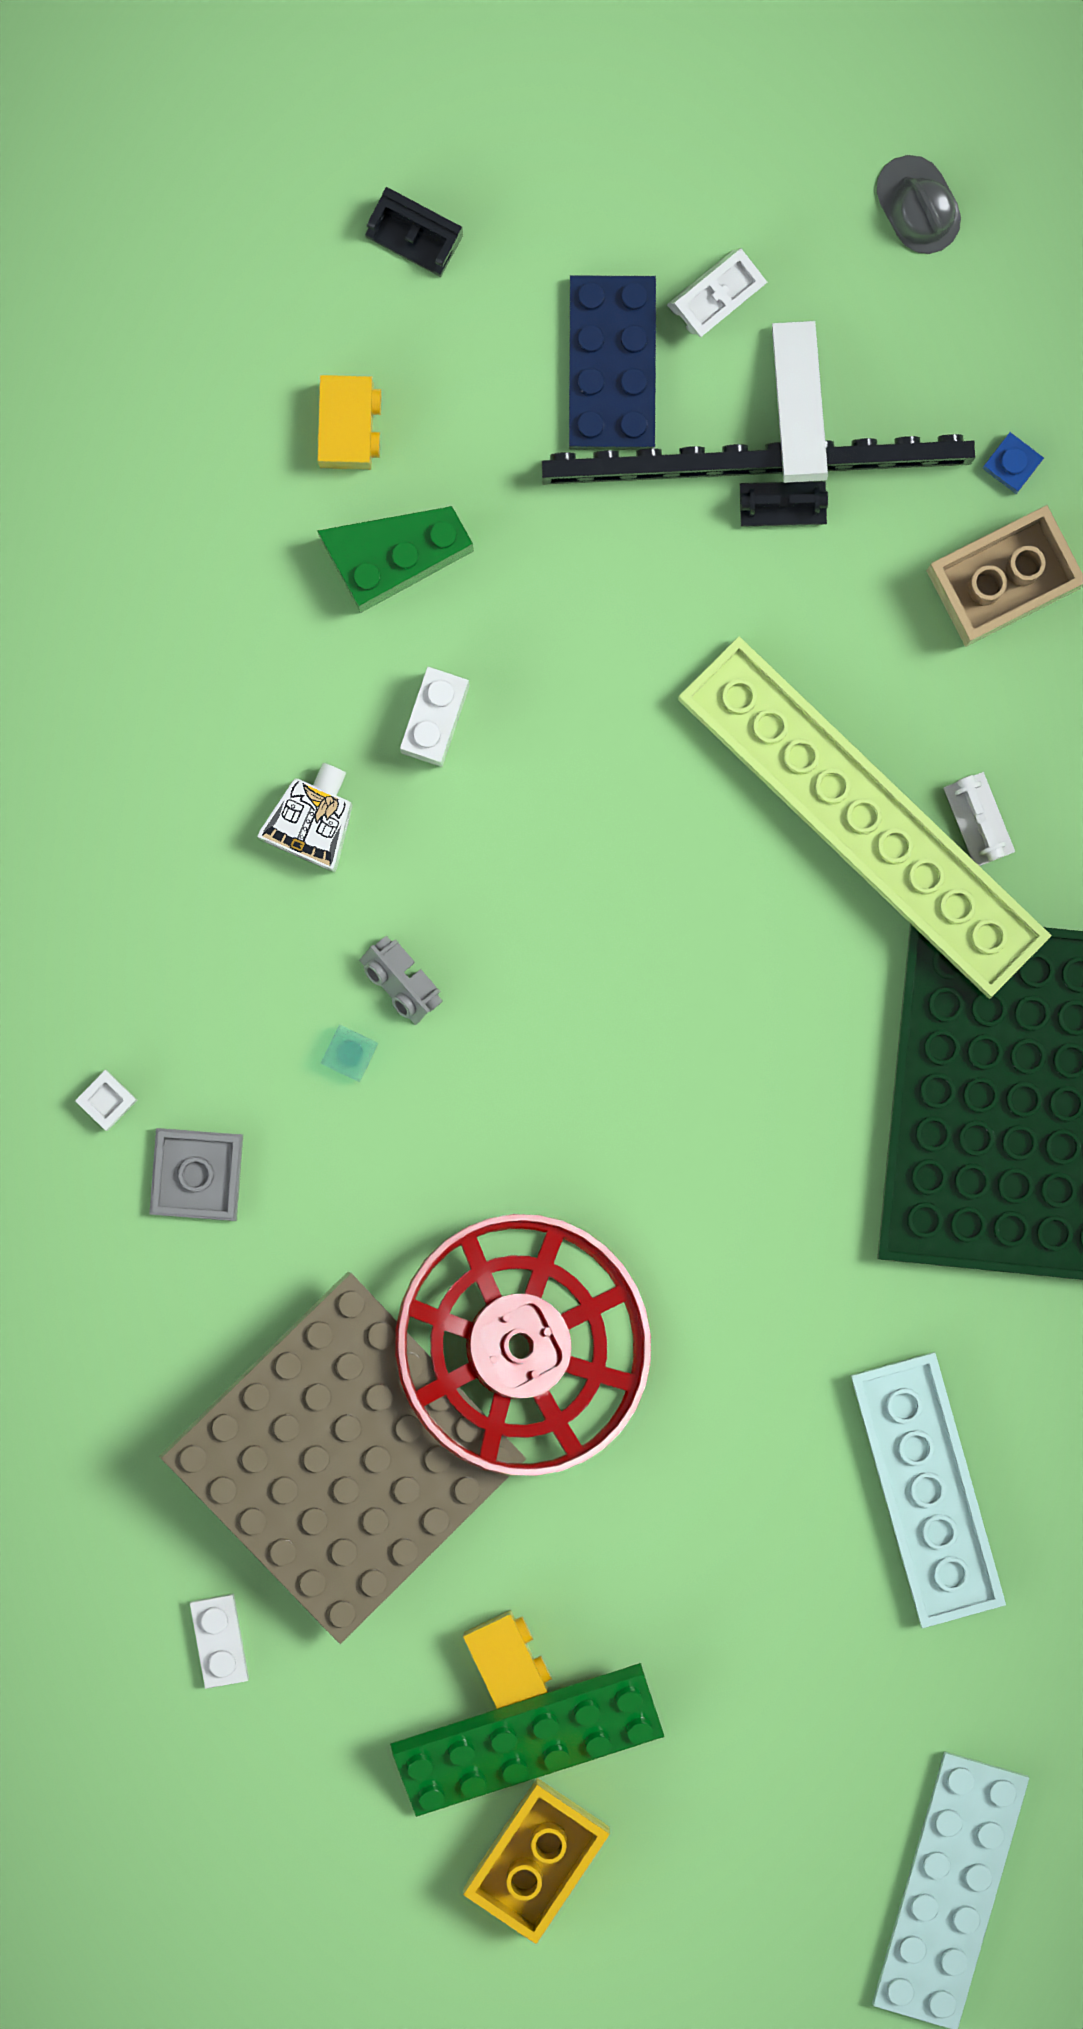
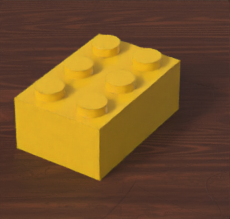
[463,1778,610,1944]

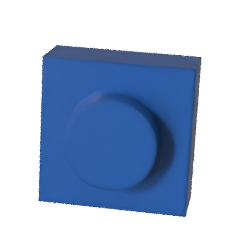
[982,432,1044,494]

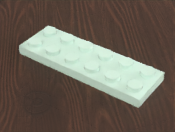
[850,1352,1006,1629]
[872,1751,1029,2029]

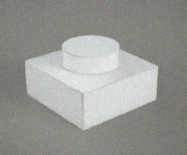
[75,1070,137,1131]

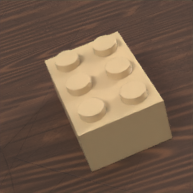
[926,505,1083,647]

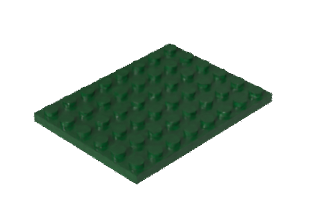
[877,923,1083,1280]

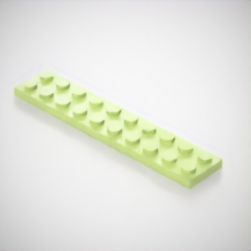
[678,636,1052,999]

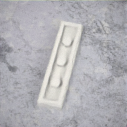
[772,321,828,483]

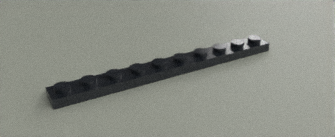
[542,434,975,485]

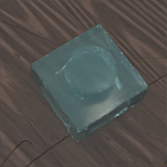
[321,1024,379,1082]

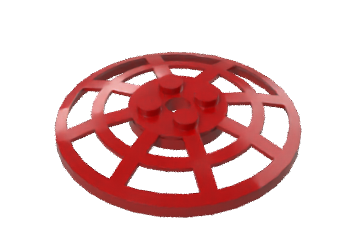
[395,1214,651,1476]

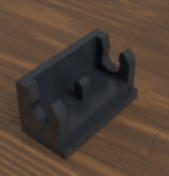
[365,187,463,277]

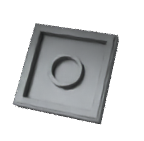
[149,1128,243,1221]

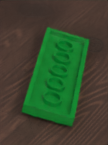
[390,1663,665,1817]

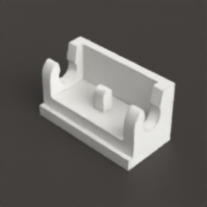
[667,248,768,337]

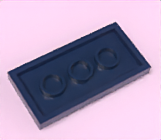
[569,275,656,450]

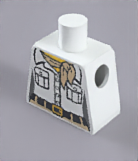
[257,763,353,873]

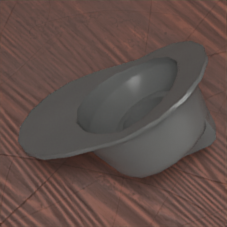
[876,155,961,254]

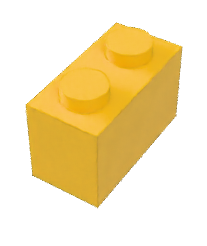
[318,375,382,470]
[463,1610,552,1709]

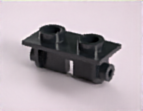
[740,481,828,527]

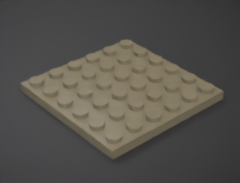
[159,1272,526,1644]

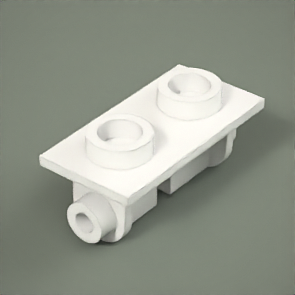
[943,772,1015,866]

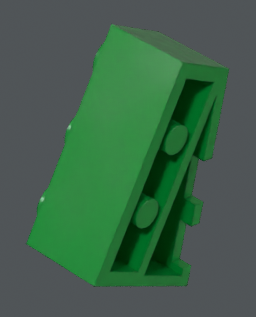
[317,506,474,613]

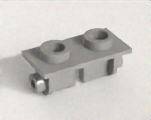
[359,936,443,1025]

